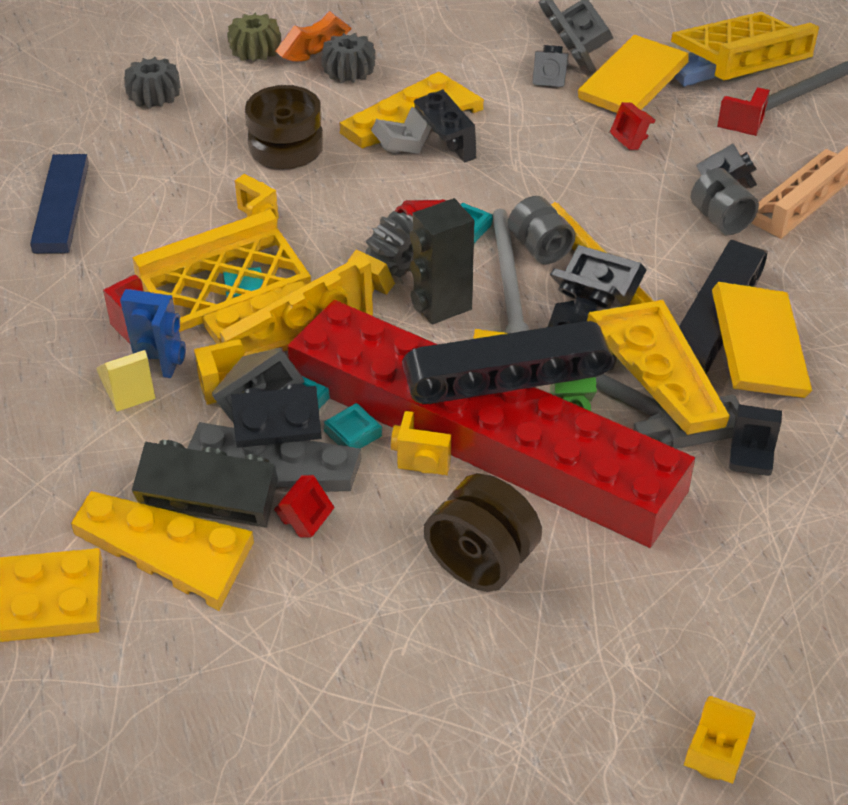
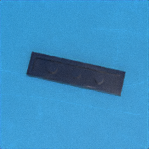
[30,154,89,254]

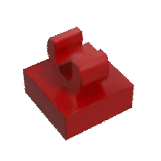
[610,102,656,150]
[274,475,335,538]

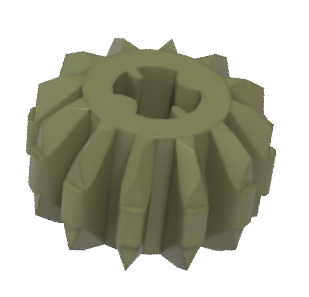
[227,13,282,62]

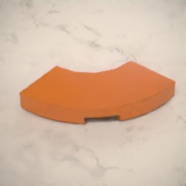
[275,11,351,62]

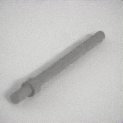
[493,209,529,333]

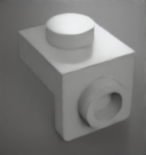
[371,107,432,154]

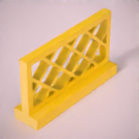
[671,12,819,80]
[132,209,311,332]

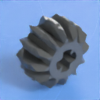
[321,33,376,83]
[124,57,181,109]
[365,211,413,278]

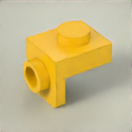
[234,173,279,219]
[391,411,451,476]
[683,696,756,784]

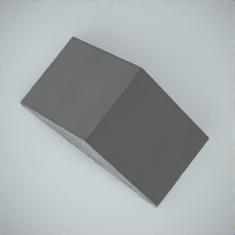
[212,347,305,424]

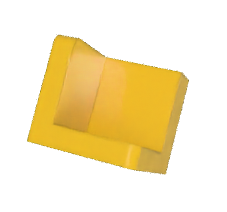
[194,339,245,405]

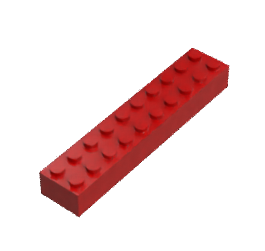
[287,299,695,549]

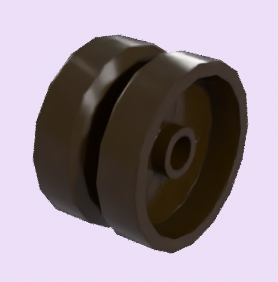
[245,85,323,169]
[424,473,542,592]

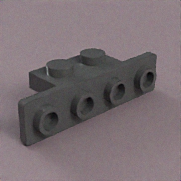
[538,0,613,74]

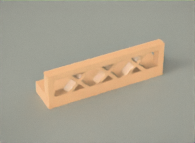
[751,146,848,239]

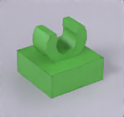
[550,377,597,411]

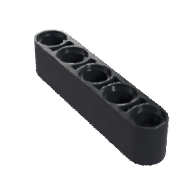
[679,240,768,375]
[402,321,614,404]

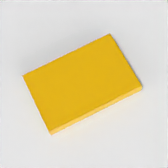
[578,34,689,113]
[712,282,812,398]

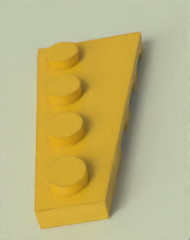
[339,71,484,148]
[220,253,373,356]
[587,300,730,435]
[71,491,254,611]

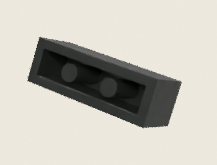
[410,198,475,325]
[132,440,278,528]

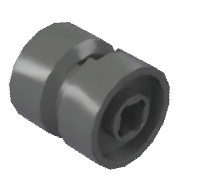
[690,168,759,235]
[508,196,576,264]

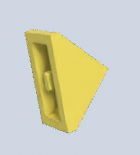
[96,350,155,412]

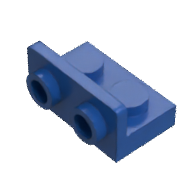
[120,289,186,378]

